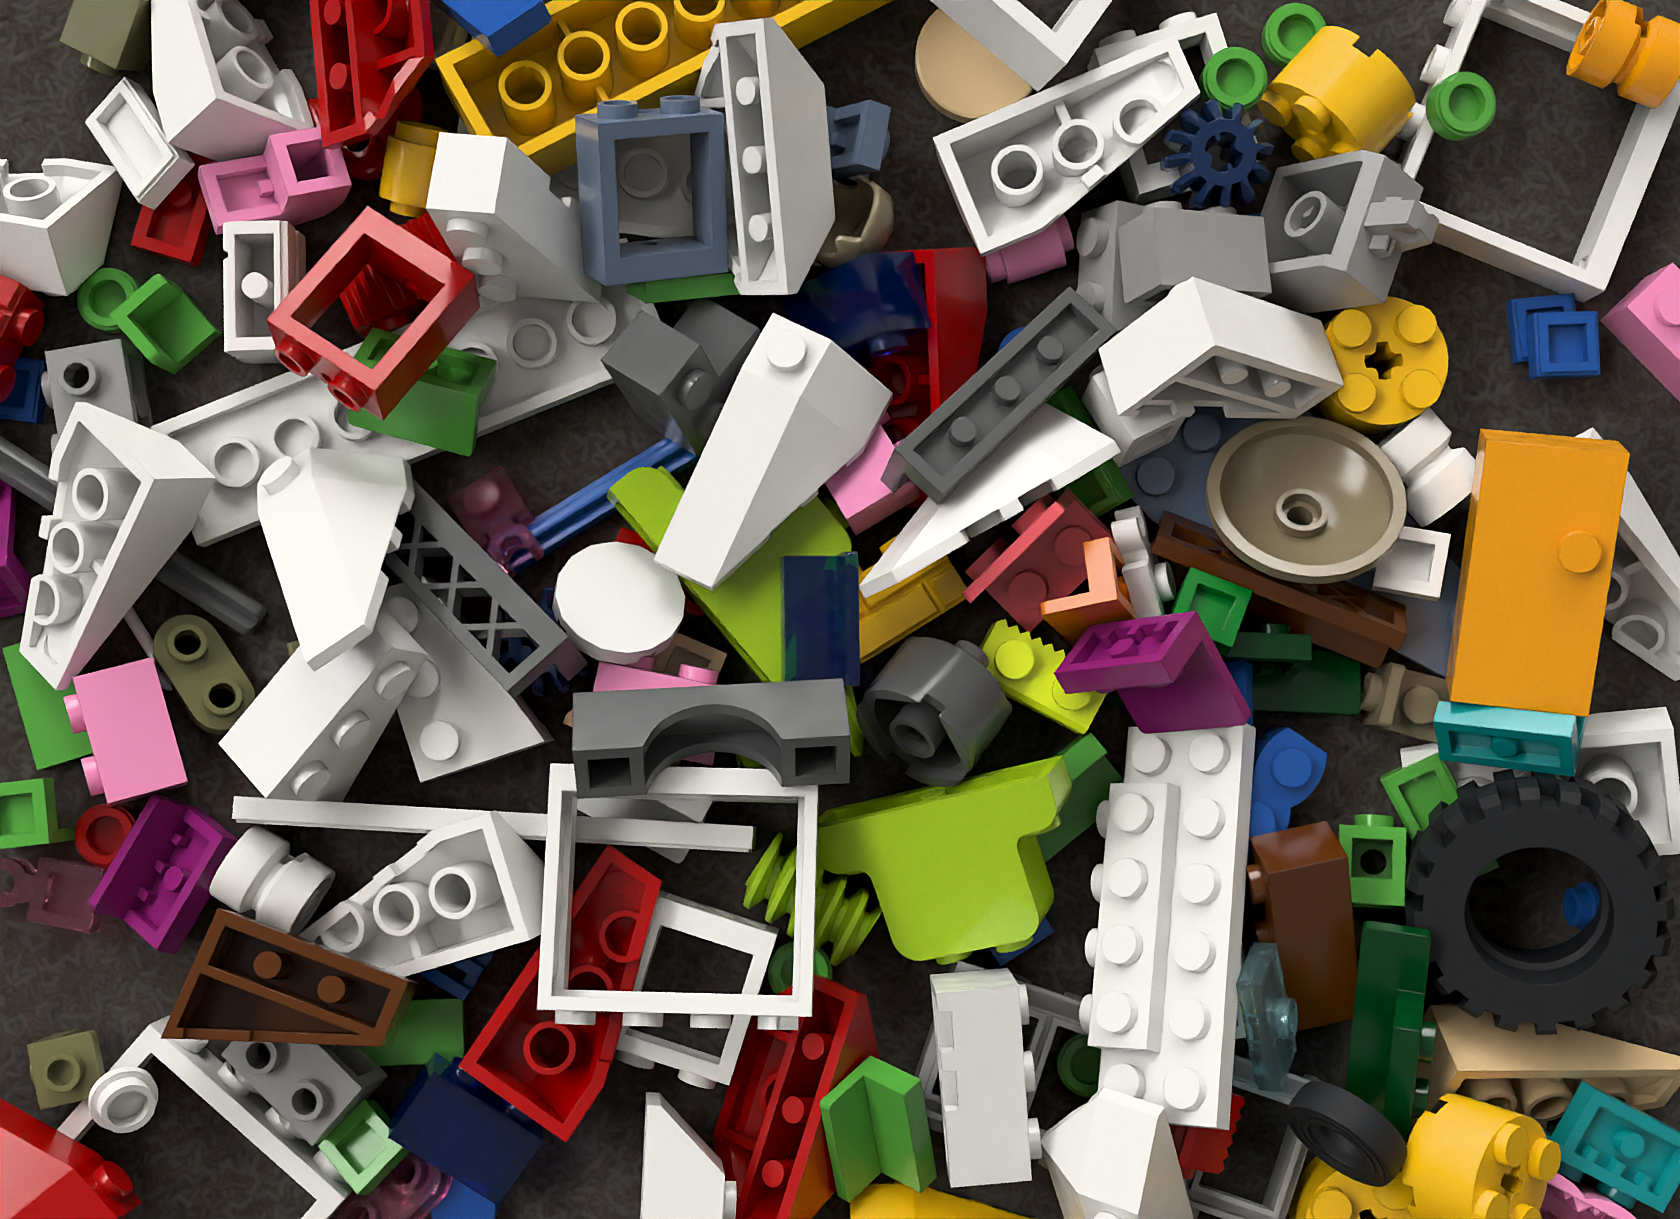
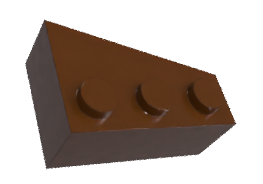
[160,908,419,1047]

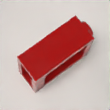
[266,206,480,421]

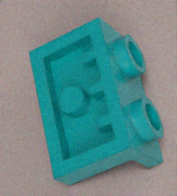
[1543,1080,1680,1213]

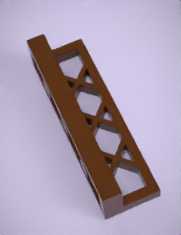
[1151,510,1407,669]

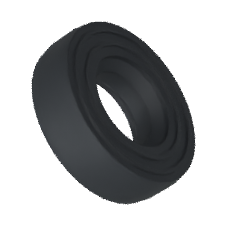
[1286,1081,1408,1187]

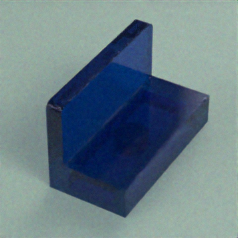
[780,552,860,688]

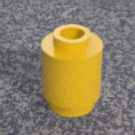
[379,120,448,218]

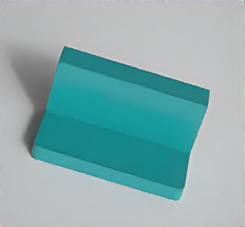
[1433,701,1587,777]

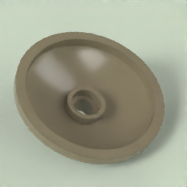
[1205,416,1407,584]

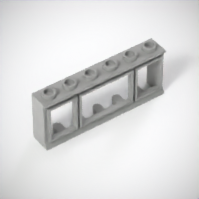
[914,957,1321,1219]

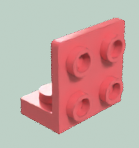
[961,489,1116,633]

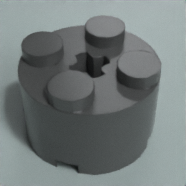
[856,636,1012,787]

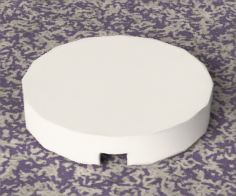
[552,541,685,665]

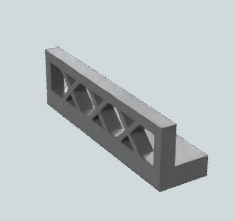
[880,286,1117,505]
[383,478,588,699]

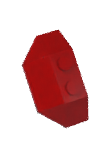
[309,0,435,150]
[713,973,880,1219]

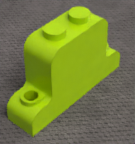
[606,466,852,683]
[817,755,1072,965]

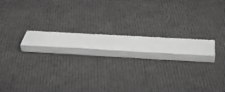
[232,796,757,852]

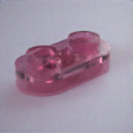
[337,1141,453,1219]

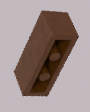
[1245,821,1358,1033]

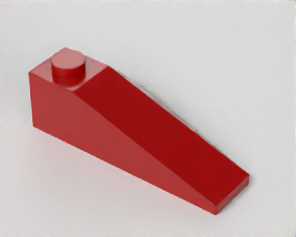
[841,247,987,508]
[458,844,663,1143]
[0,1098,142,1219]

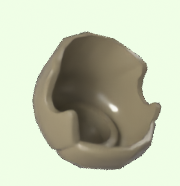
[815,174,894,271]

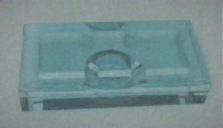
[1236,942,1298,1092]

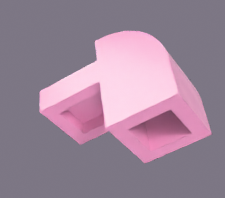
[197,126,352,235]

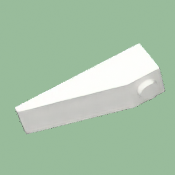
[151,0,314,162]
[933,35,1200,257]
[0,158,123,296]
[654,313,893,591]
[19,402,216,691]
[858,403,1121,598]
[1575,427,1680,681]
[257,447,415,672]
[298,810,545,977]

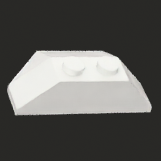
[694,18,835,295]
[1041,1087,1194,1219]
[640,1092,737,1219]

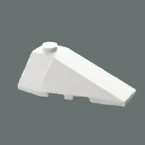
[1400,707,1680,856]

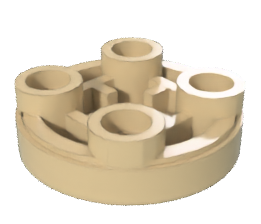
[915,8,1034,123]

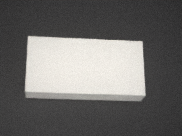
[85,77,195,210]

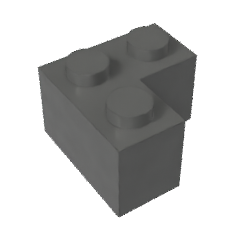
[600,298,761,457]

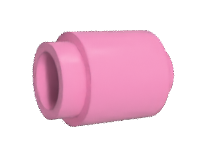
[986,214,1075,284]

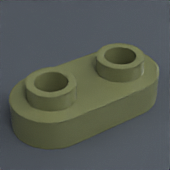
[153,614,255,735]

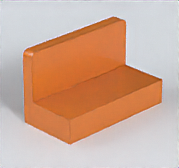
[1040,537,1136,647]

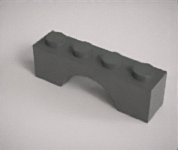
[572,678,850,799]

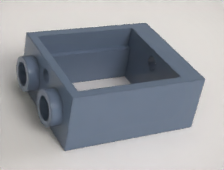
[575,95,728,286]

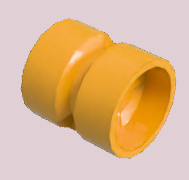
[1566,0,1680,109]

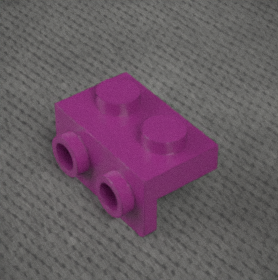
[88,794,238,955]

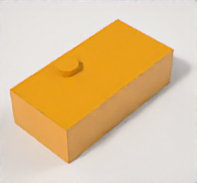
[1445,429,1630,717]

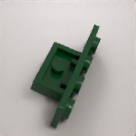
[1104,624,1361,717]
[1345,921,1436,1145]

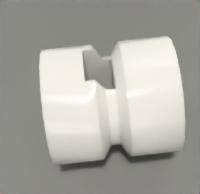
[1377,407,1476,527]
[209,824,335,935]

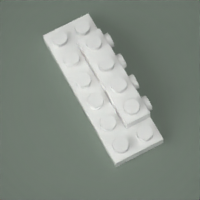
[1079,723,1256,1130]

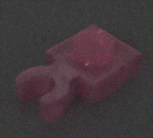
[448,465,544,578]
[0,856,109,933]

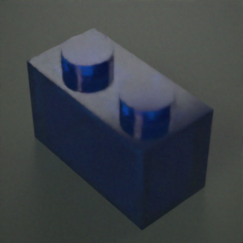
[782,252,931,366]
[388,1052,544,1205]

